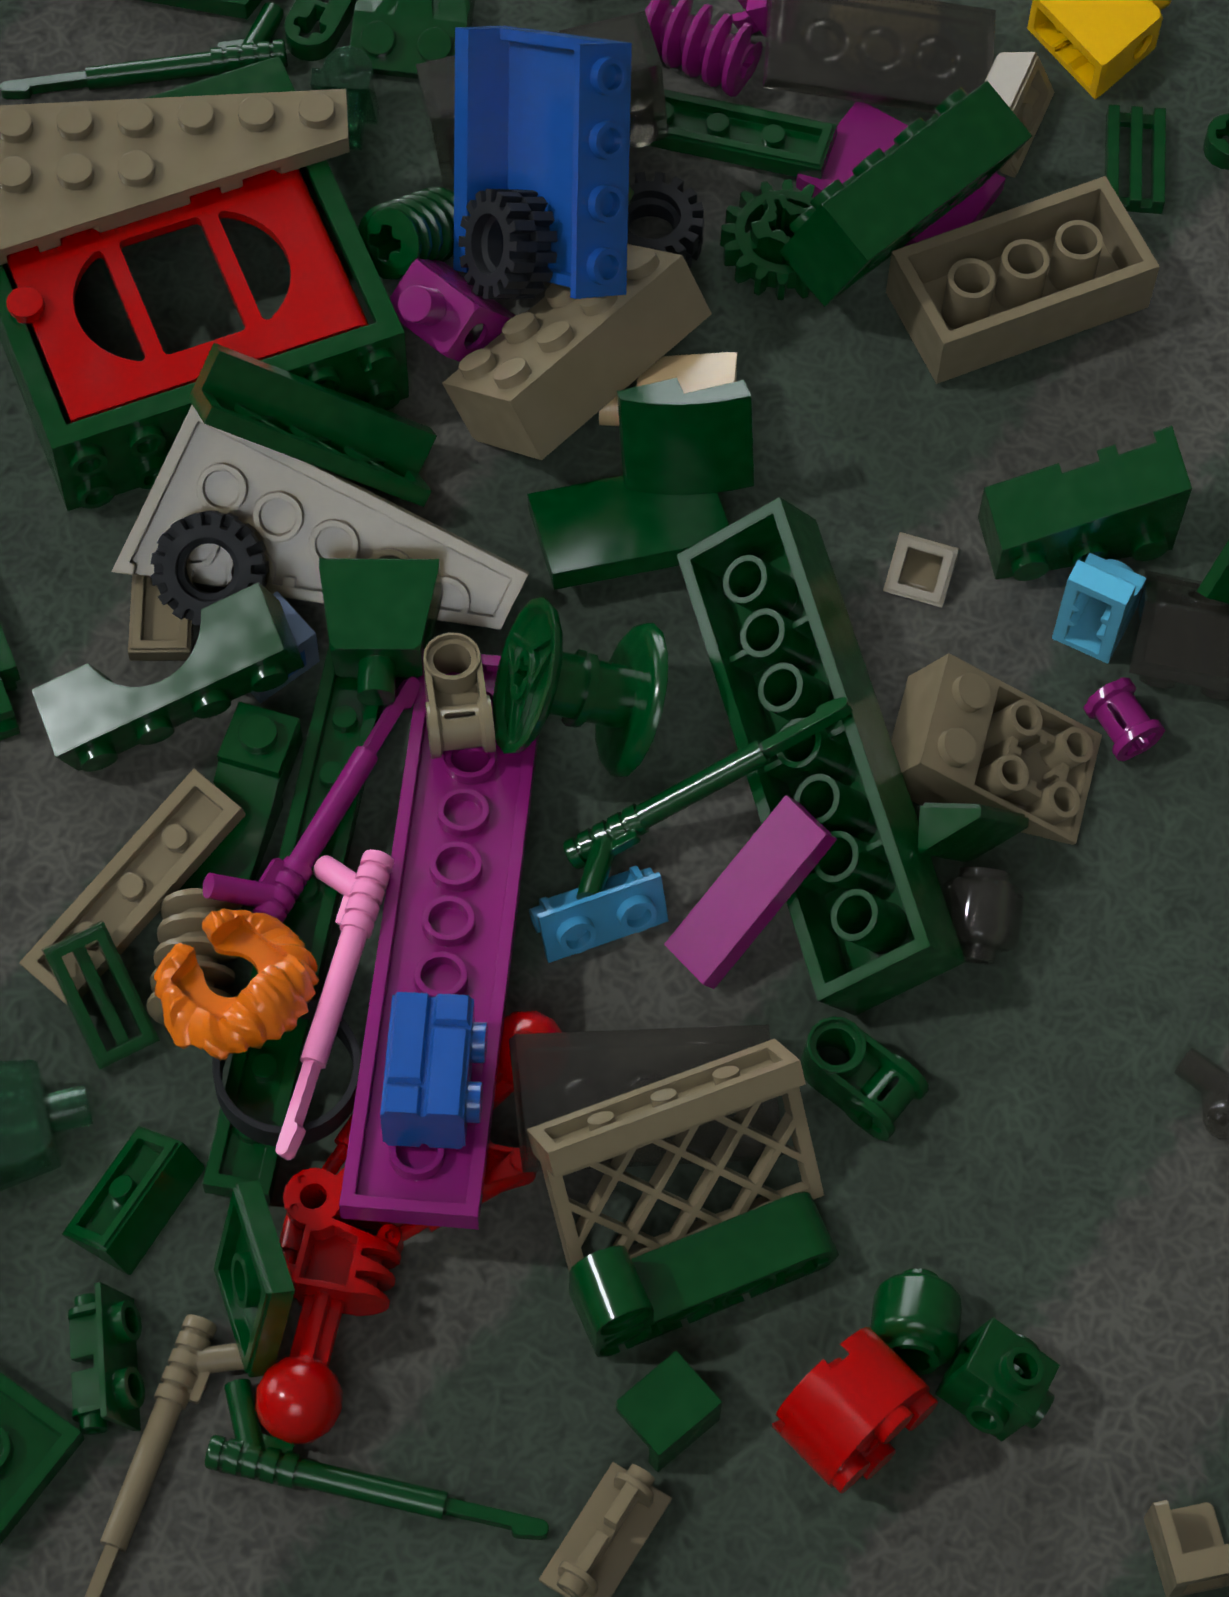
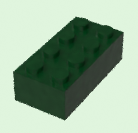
[779,80,1032,307]

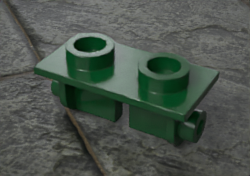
[68,1282,145,1435]

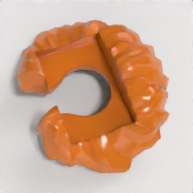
[154,908,319,1060]

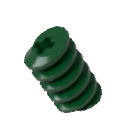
[358,187,454,279]

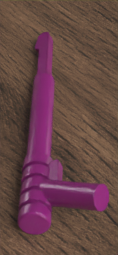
[202,677,420,923]

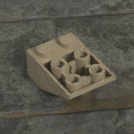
[891,653,1102,845]

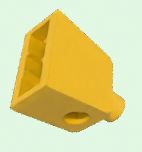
[1027,0,1171,99]

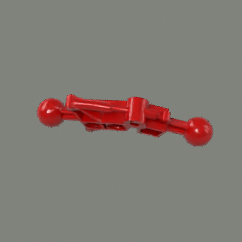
[255,1011,569,1444]

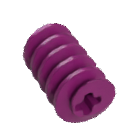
[635,0,763,97]

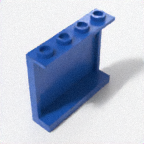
[453,26,632,299]

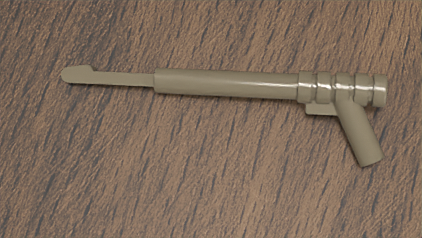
[85,1314,244,1597]

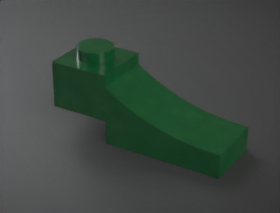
[179,701,303,910]

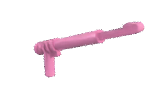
[275,849,394,1160]

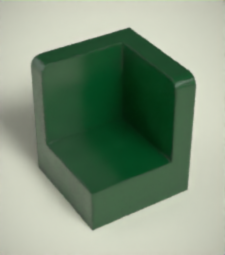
[616,1351,722,1473]

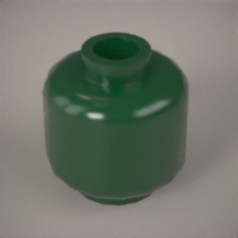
[870,1268,962,1376]

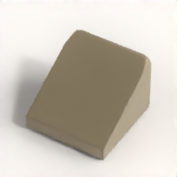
[883,532,960,608]

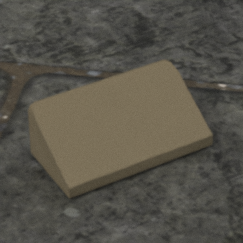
[985,52,1055,178]

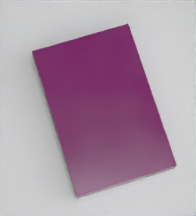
[796,99,1006,247]

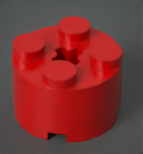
[772,1327,939,1493]

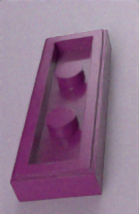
[664,795,837,989]

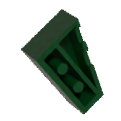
[978,426,1192,581]

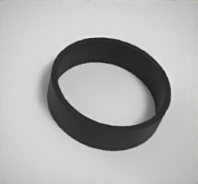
[212,999,361,1147]

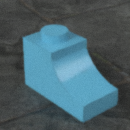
[1052,553,1146,664]

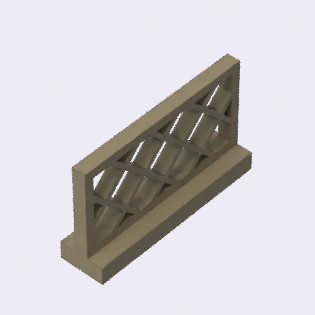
[526,1039,824,1272]

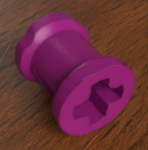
[1083,677,1165,761]

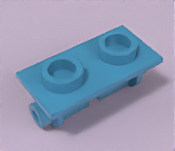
[529,865,669,963]

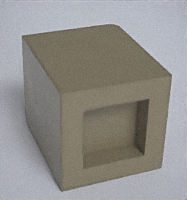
[1144,1500,1229,1597]

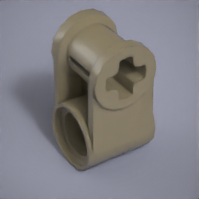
[423,632,496,759]

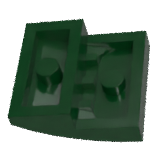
[617,378,754,495]

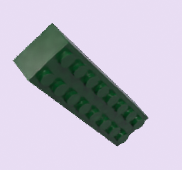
[677,497,966,1016]

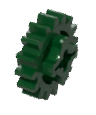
[720,179,814,300]

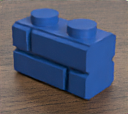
[380,992,488,1149]

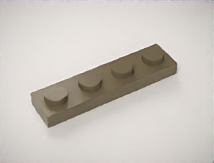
[19,769,246,1006]

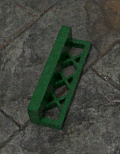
[188,343,437,507]

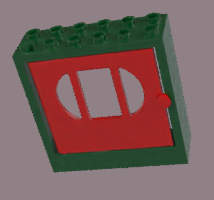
[0,56,409,511]

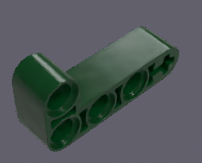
[569,1191,839,1358]

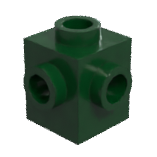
[935,1317,1060,1442]

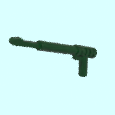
[0,2,288,99]
[563,697,853,900]
[205,1379,549,1540]

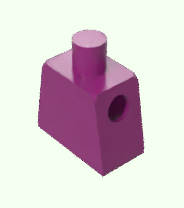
[389,259,515,362]

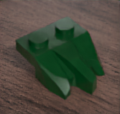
[347,0,475,83]

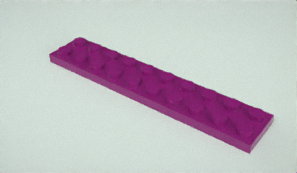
[339,654,539,1230]

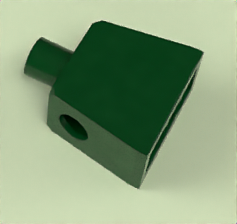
[319,558,443,706]

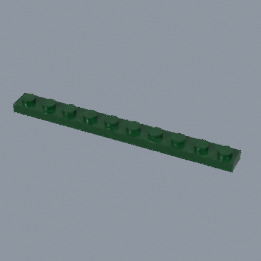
[202,643,382,1204]

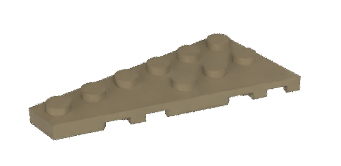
[111,405,529,629]

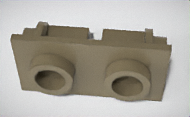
[539,1462,672,1597]

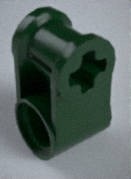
[801,1016,929,1141]

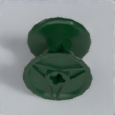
[493,597,668,777]

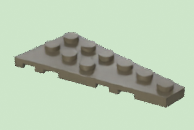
[0,89,350,265]

